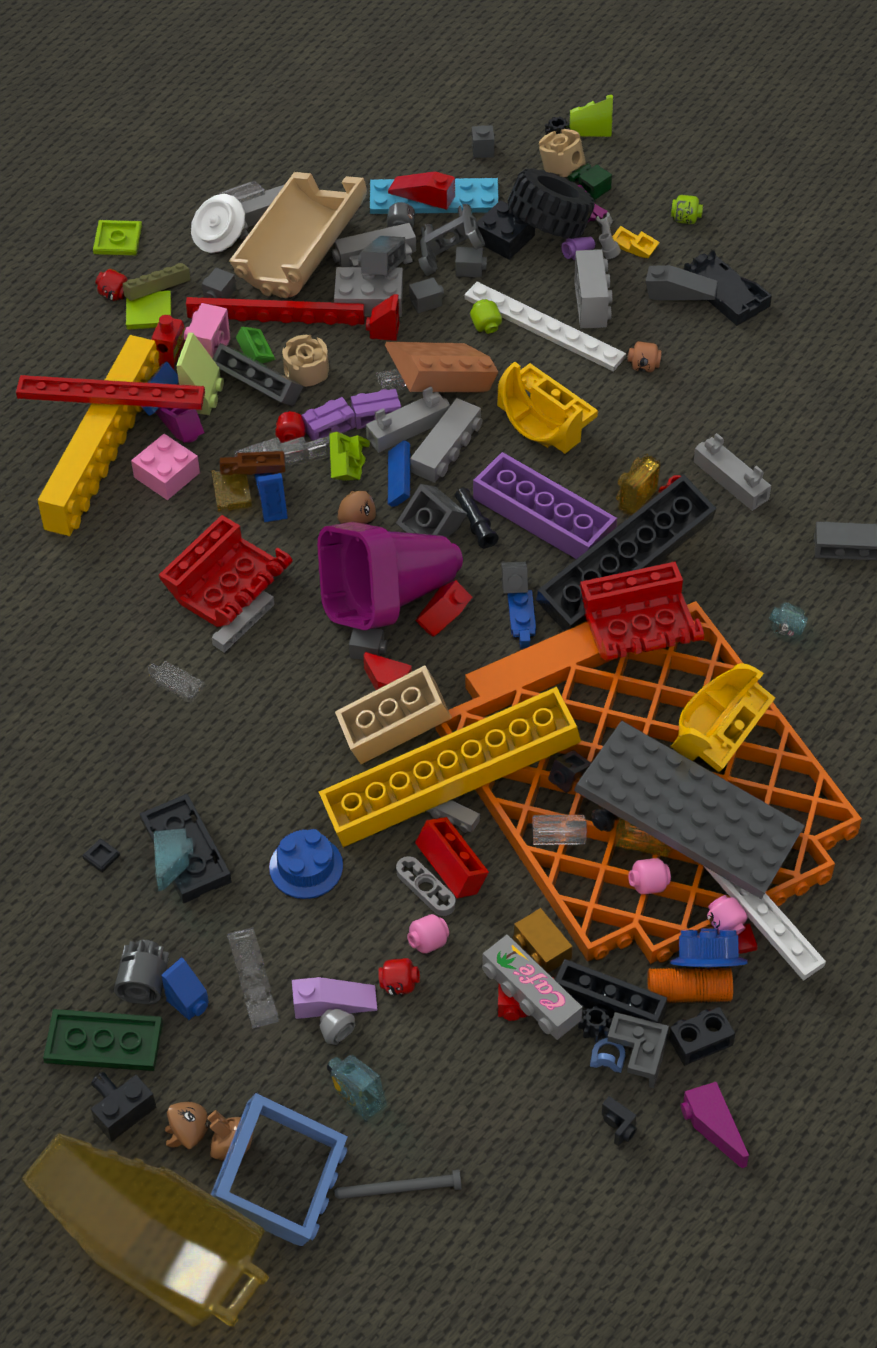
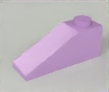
[292,977,377,1019]

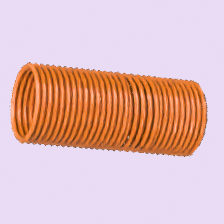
[648,967,733,1003]

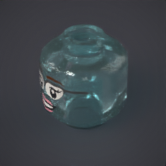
[769,602,808,638]

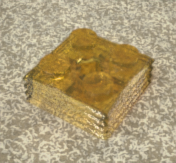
[616,453,661,516]

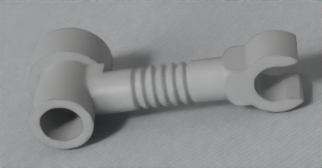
[596,212,621,259]

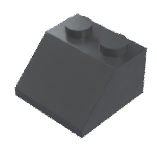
[396,484,467,538]

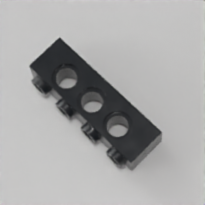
[555,959,667,1024]

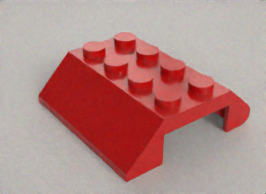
[159,515,293,627]
[580,562,704,661]

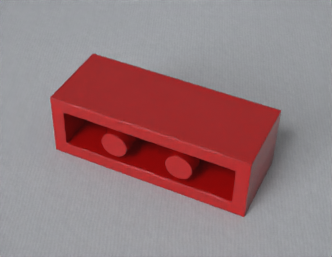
[415,817,489,898]

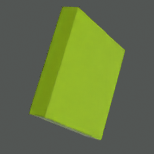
[93,220,142,255]
[126,291,171,329]

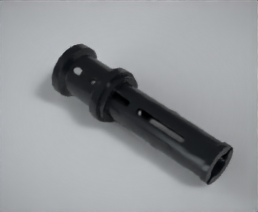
[455,488,499,549]

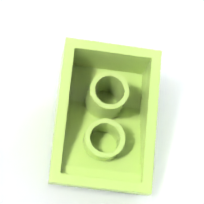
[176,332,224,415]

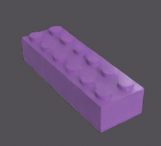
[473,452,617,559]

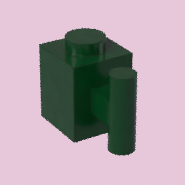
[568,163,612,200]

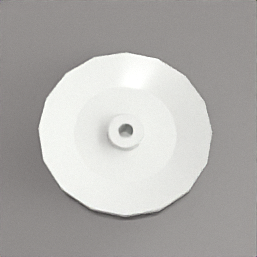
[191,194,245,254]

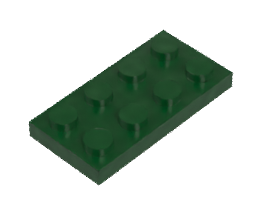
[43,1009,163,1071]

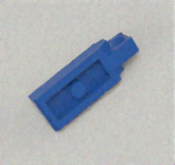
[508,590,536,649]

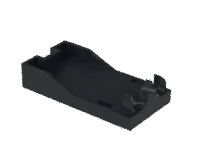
[683,249,772,326]
[140,794,232,904]

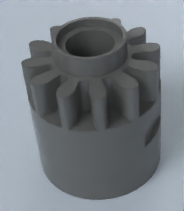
[114,940,169,1005]

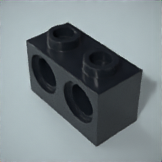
[669,1007,735,1066]

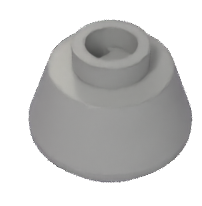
[320,1009,355,1045]

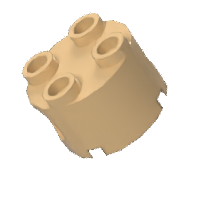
[539,129,586,177]
[282,335,329,387]

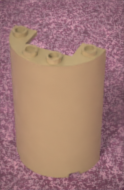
[229,172,367,298]

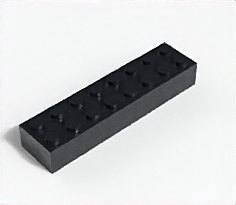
[536,474,717,631]

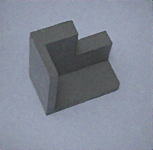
[608,1012,669,1088]

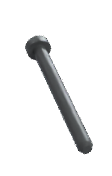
[334,1169,462,1199]

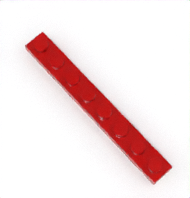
[186,297,365,326]
[16,375,205,410]

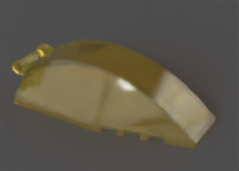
[22,1133,269,1327]

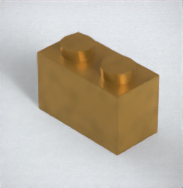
[513,908,573,973]

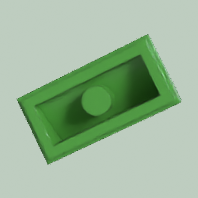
[236,327,275,364]

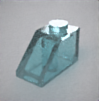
[154,828,193,891]

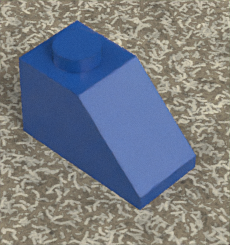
[161,957,209,1020]

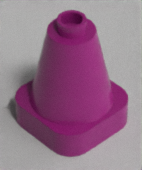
[317,522,463,630]

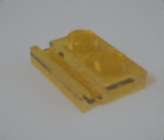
[211,470,252,512]

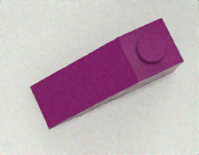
[155,407,204,443]
[681,1082,749,1168]

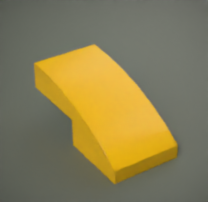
[612,226,660,258]

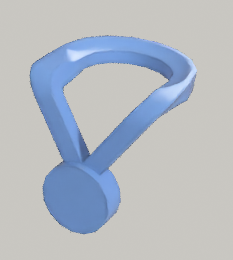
[590,1038,625,1073]

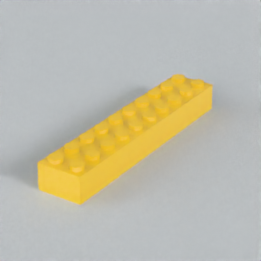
[38,335,159,536]
[319,687,581,847]

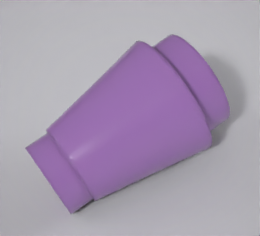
[561,236,595,260]

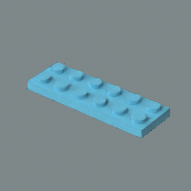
[370,178,498,214]

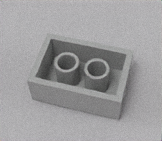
[574,249,612,329]
[334,267,403,317]

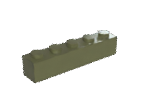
[123,263,190,300]

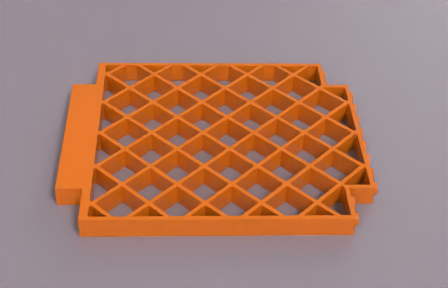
[435,601,862,964]

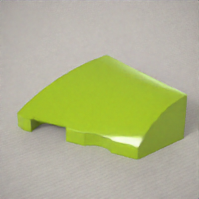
[570,95,613,137]
[330,432,370,481]

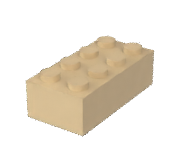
[335,665,452,764]

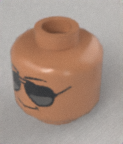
[627,341,661,372]

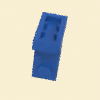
[254,473,288,522]

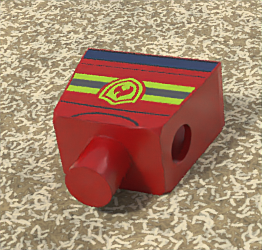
[151,315,186,370]

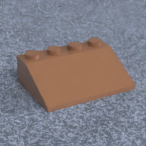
[385,342,498,392]

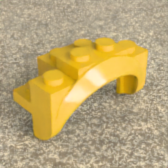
[497,362,598,454]
[671,663,775,772]

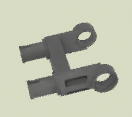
[418,204,485,276]

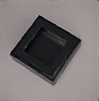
[82,838,120,873]

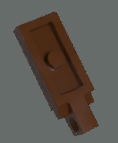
[220,451,285,476]

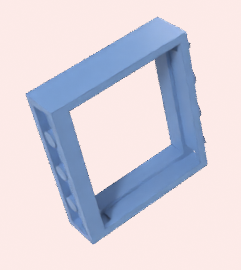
[207,1093,348,1246]

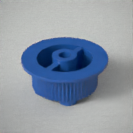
[269,829,343,899]
[671,928,748,967]

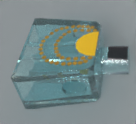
[327,1055,387,1122]

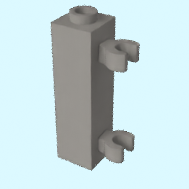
[238,185,284,239]
[332,223,416,267]
[366,387,450,453]
[694,433,771,511]

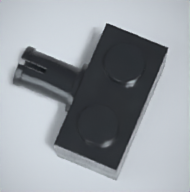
[91,1072,156,1142]

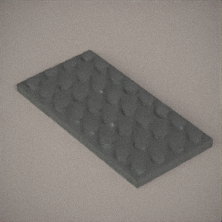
[574,720,805,899]

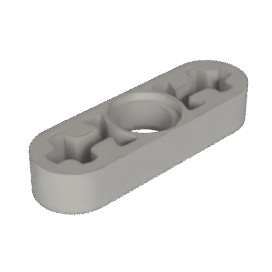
[396,856,455,916]

